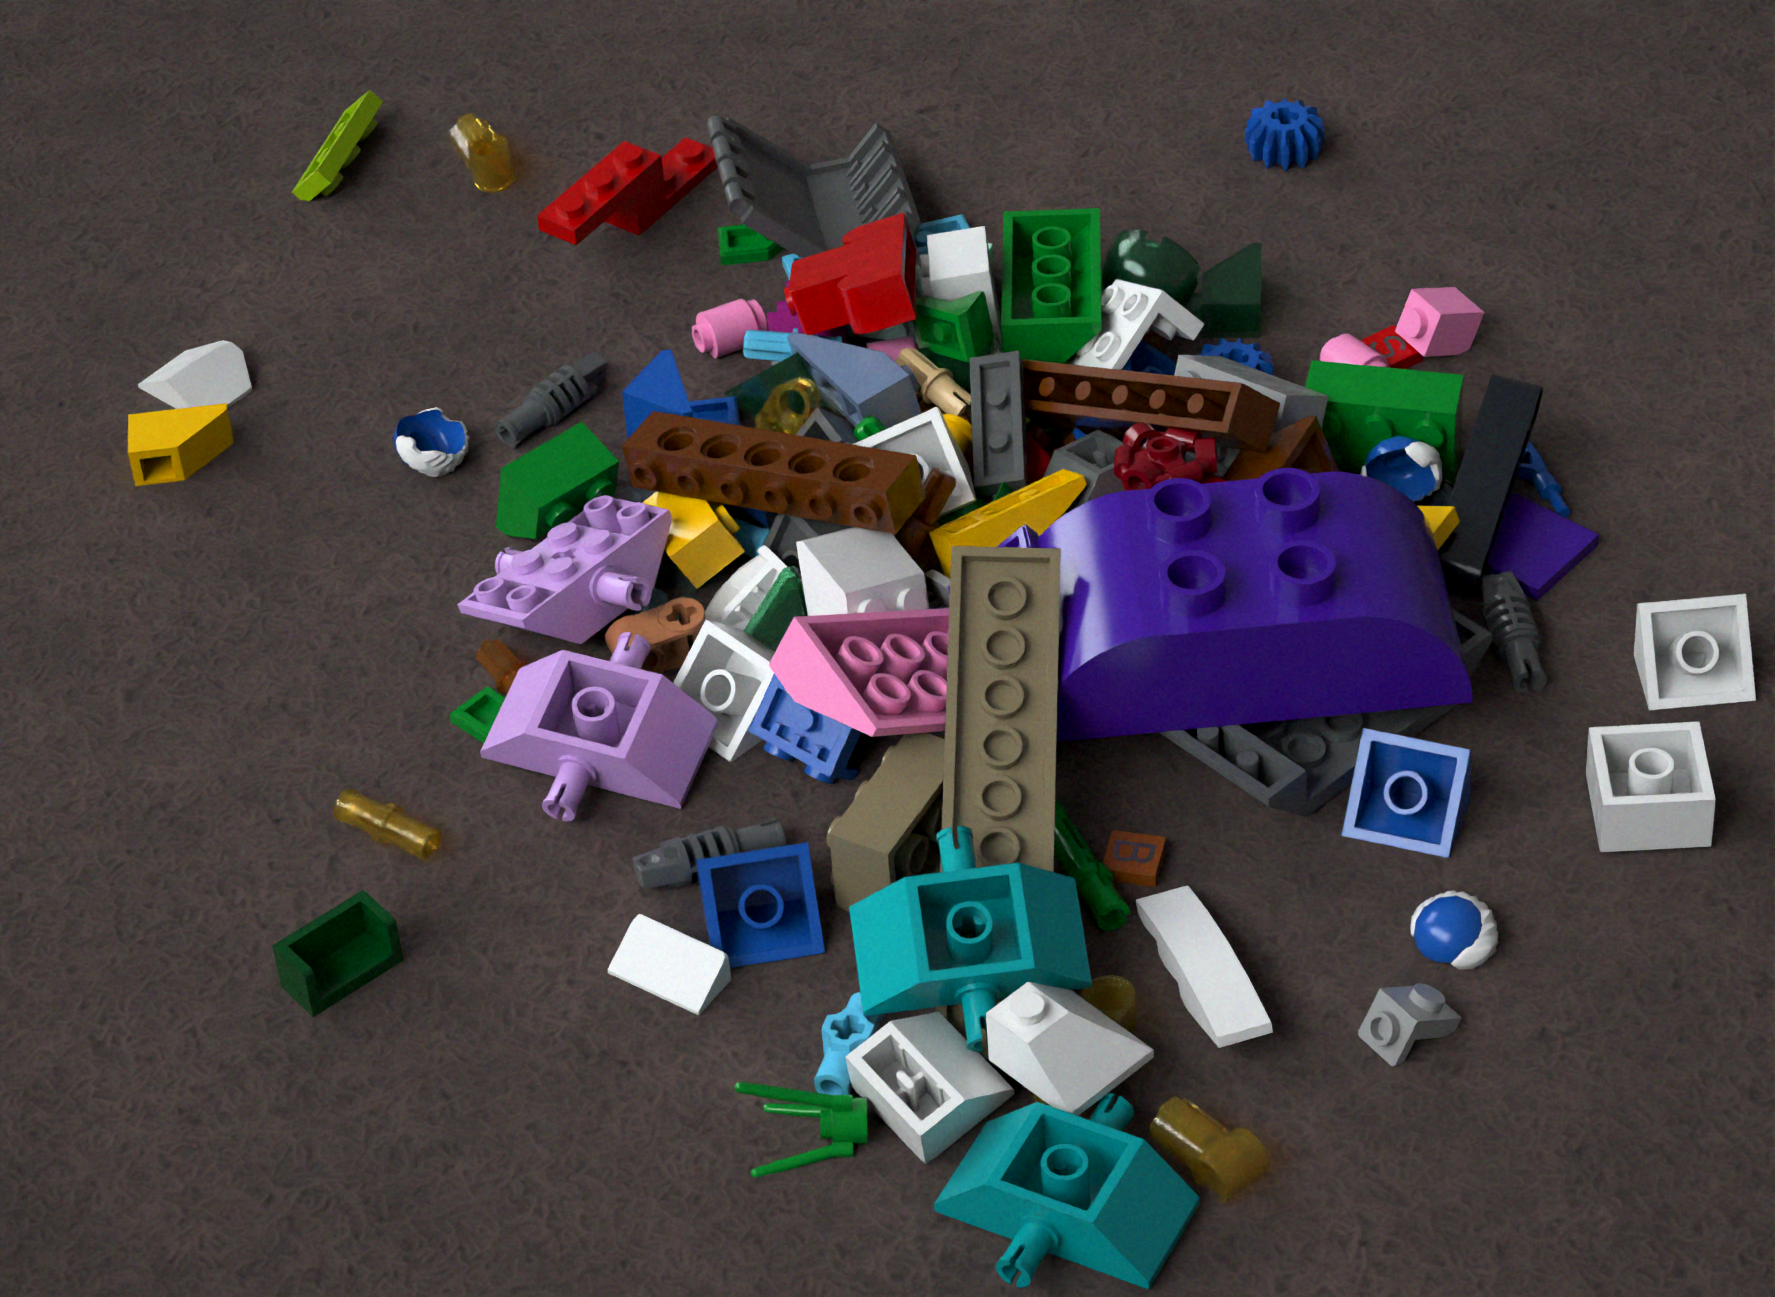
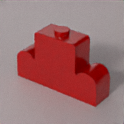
[784,212,920,335]

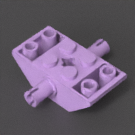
[457,496,672,644]
[480,632,718,821]

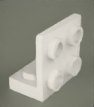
[1066,279,1204,370]

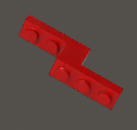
[537,137,718,246]

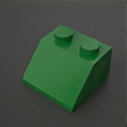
[496,422,619,539]

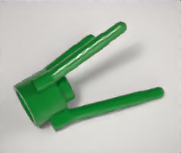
[734,1082,867,1177]

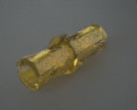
[333,788,442,861]

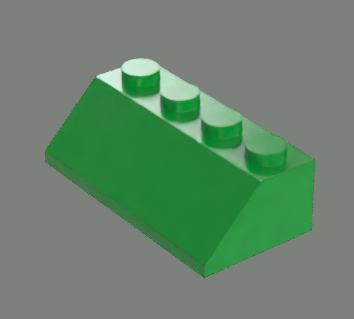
[1001,208,1102,364]

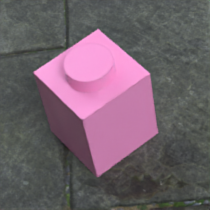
[1395,287,1485,357]

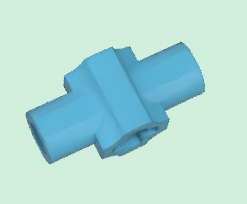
[814,992,884,1095]

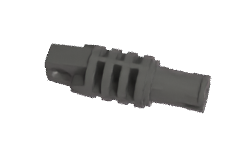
[495,351,608,448]
[1482,571,1547,693]
[632,818,786,889]

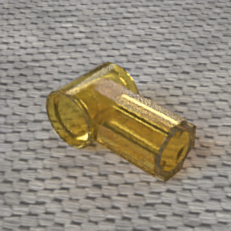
[449,113,515,193]
[1150,1096,1270,1204]

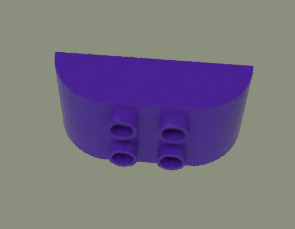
[1037,468,1473,742]

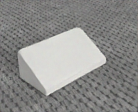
[608,914,731,1015]

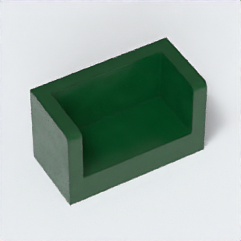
[272,890,404,1017]

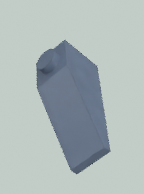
[787,332,921,429]

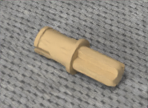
[895,348,972,421]

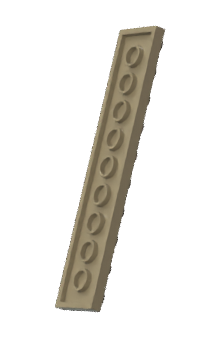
[935,546,1061,1067]

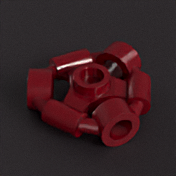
[1114,422,1218,491]

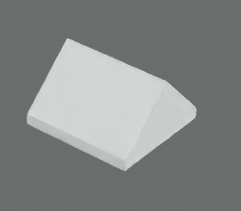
[852,407,977,535]
[1634,594,1756,710]

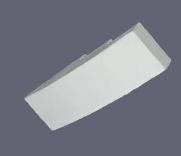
[1136,885,1273,1048]

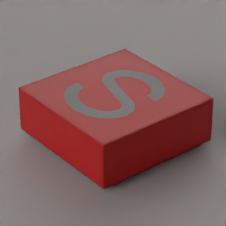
[1360,325,1423,369]

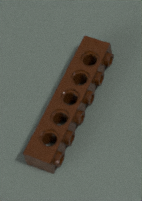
[622,411,926,534]

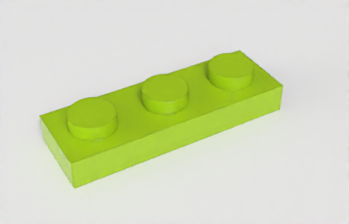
[292,90,383,201]

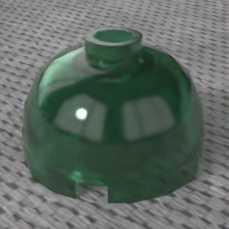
[1101,229,1201,308]

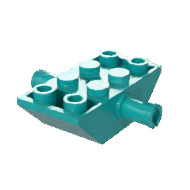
[849,826,1092,1052]
[934,1093,1200,1290]

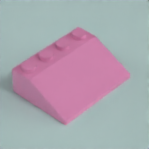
[769,608,949,737]

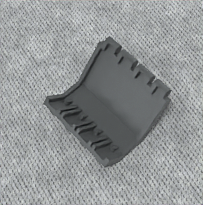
[707,115,921,258]

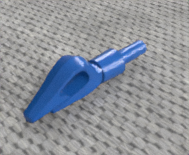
[1517,442,1570,518]

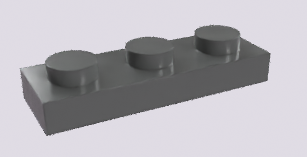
[970,350,1028,497]

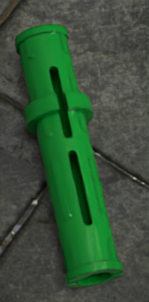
[1054,800,1130,931]

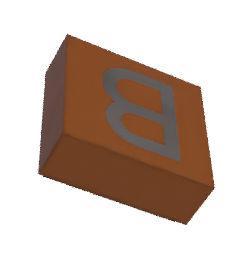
[1103,830,1166,887]

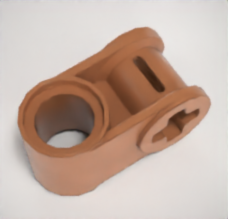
[605,597,706,674]

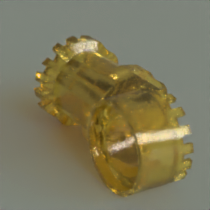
[755,377,822,435]

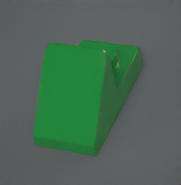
[912,291,993,363]

